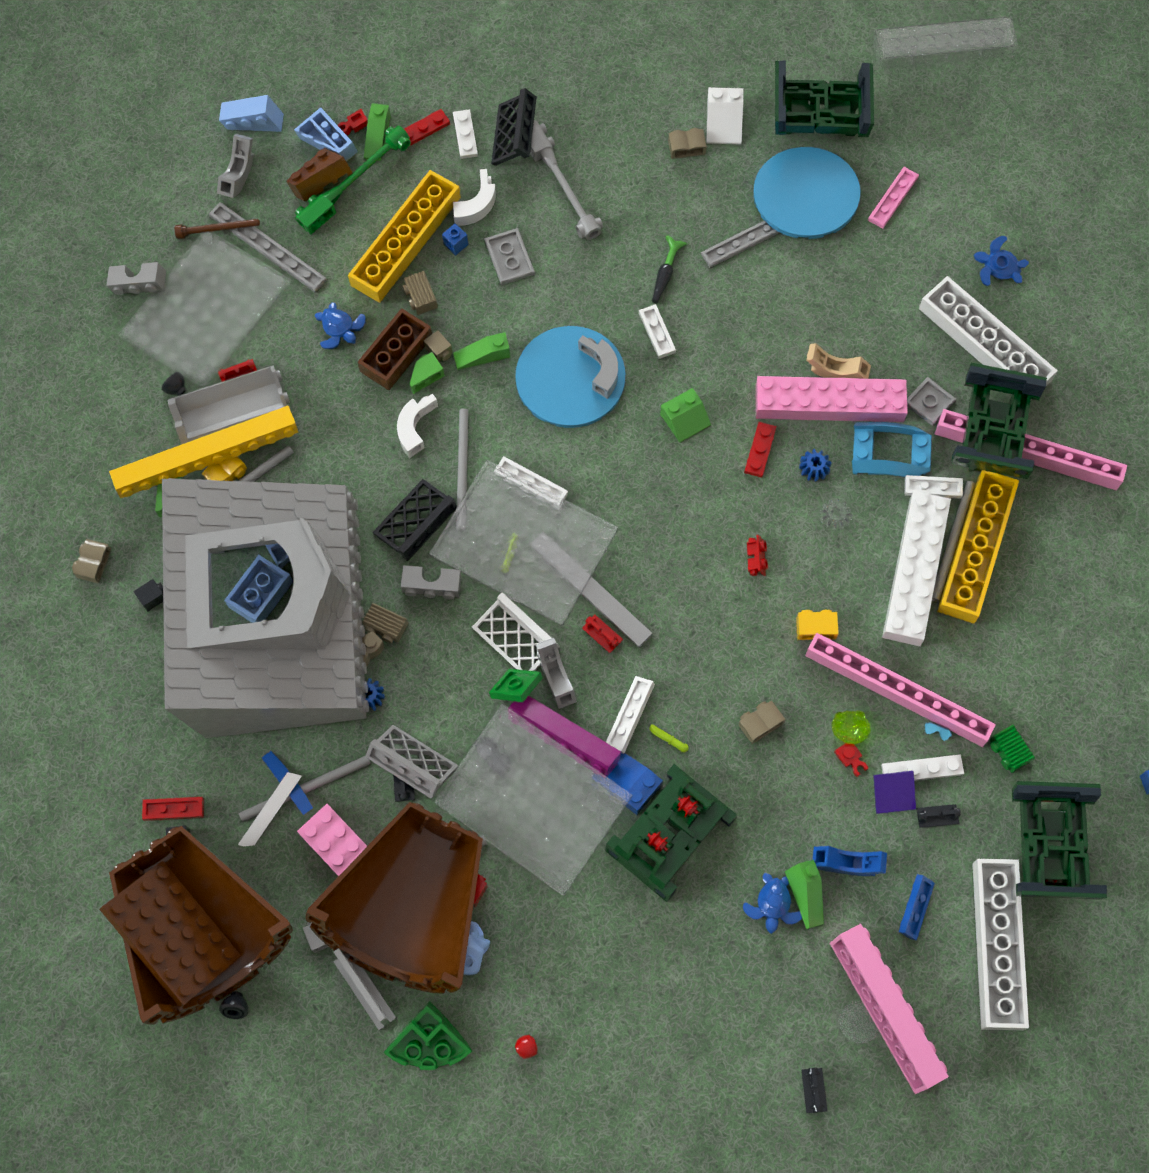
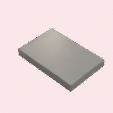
[484,228,535,285]

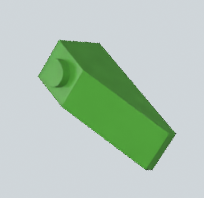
[364,103,391,161]
[453,332,510,370]
[785,860,824,929]

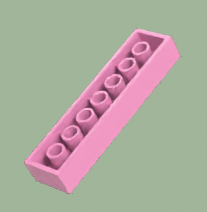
[756,376,907,422]
[830,924,949,1094]

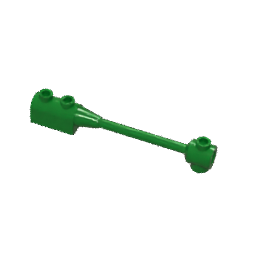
[295,125,411,235]

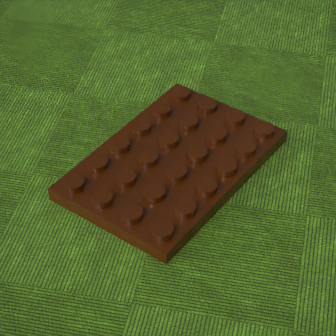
[99,860,241,1008]

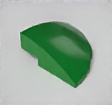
[383,1001,472,1070]

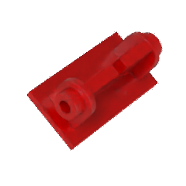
[218,359,257,382]
[747,535,768,576]
[582,615,623,653]

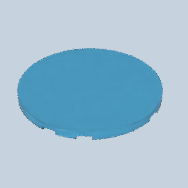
[753,147,860,239]
[515,326,625,428]

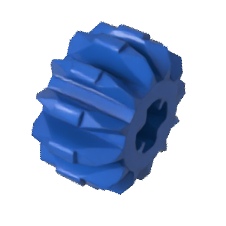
[799,449,831,481]
[365,678,385,711]

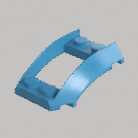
[852,422,932,477]

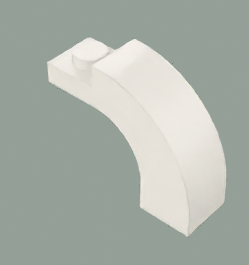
[453,169,496,226]
[397,394,438,458]

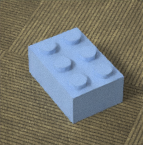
[224,555,293,623]

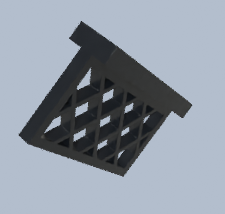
[491,88,537,166]
[373,479,457,561]

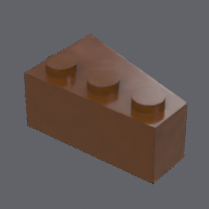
[286,148,353,202]

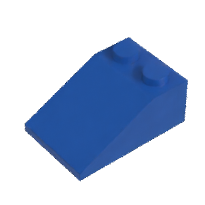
[591,753,663,815]

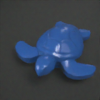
[974,236,1029,286]
[315,302,366,349]
[743,873,802,934]

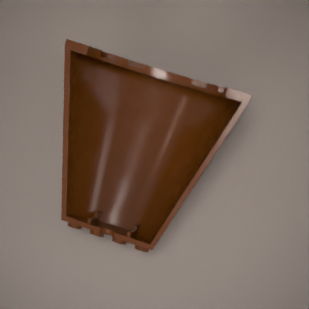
[306,802,483,994]
[109,826,293,1025]

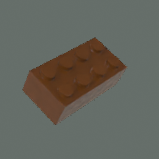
[357,308,432,390]

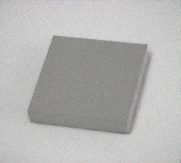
[907,377,956,426]

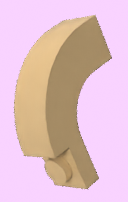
[806,343,871,379]

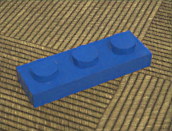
[899,874,935,940]

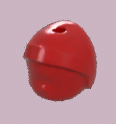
[515,1034,538,1059]

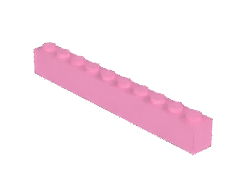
[935,409,1127,491]
[805,633,996,747]

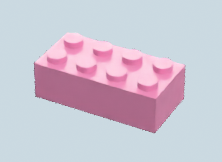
[297,804,367,876]

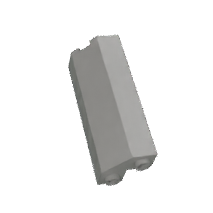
[168,365,290,444]

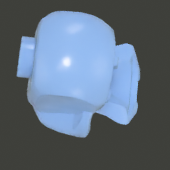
[463,921,490,975]

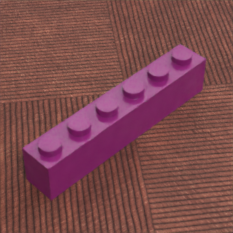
[507,696,621,779]

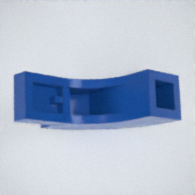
[813,846,887,876]

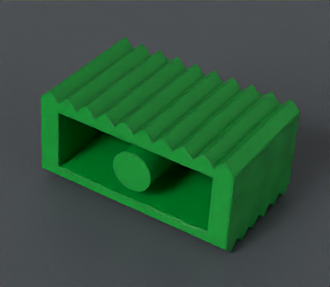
[990,725,1035,773]

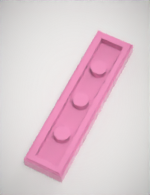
[868,167,919,229]

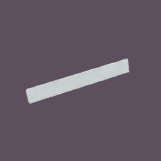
[238,772,301,846]

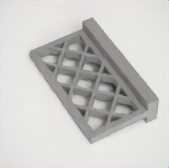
[365,725,458,799]
[334,948,397,1031]

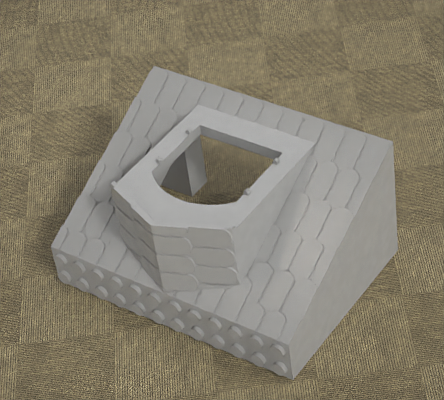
[162,478,369,738]

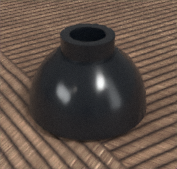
[161,372,186,396]
[219,991,248,1019]

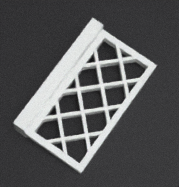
[472,592,560,671]

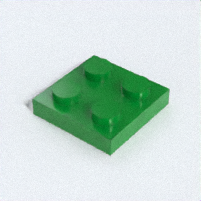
[489,669,543,702]

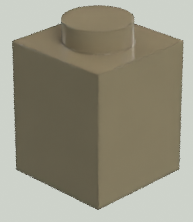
[423,330,453,362]

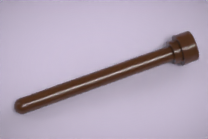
[174,219,260,239]

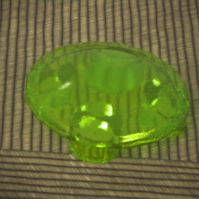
[832,710,871,744]

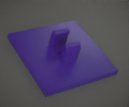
[873,770,916,814]

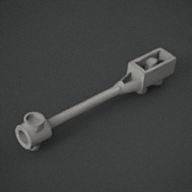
[530,120,603,240]

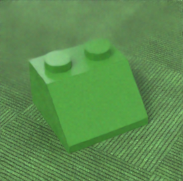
[660,388,711,443]

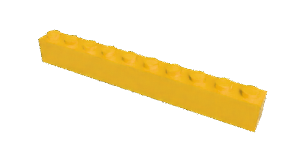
[109,406,299,499]

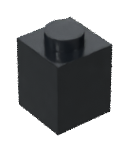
[133,579,163,612]

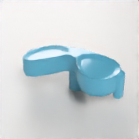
[925,722,952,741]

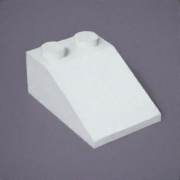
[706,87,743,144]

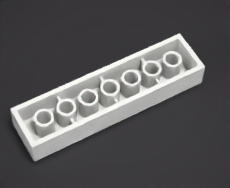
[919,276,1058,400]
[882,491,951,646]
[973,859,1029,1031]

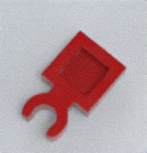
[337,109,368,136]
[834,740,868,777]

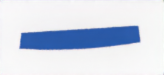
[262,751,313,815]

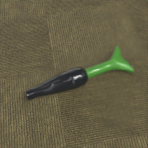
[652,236,687,304]

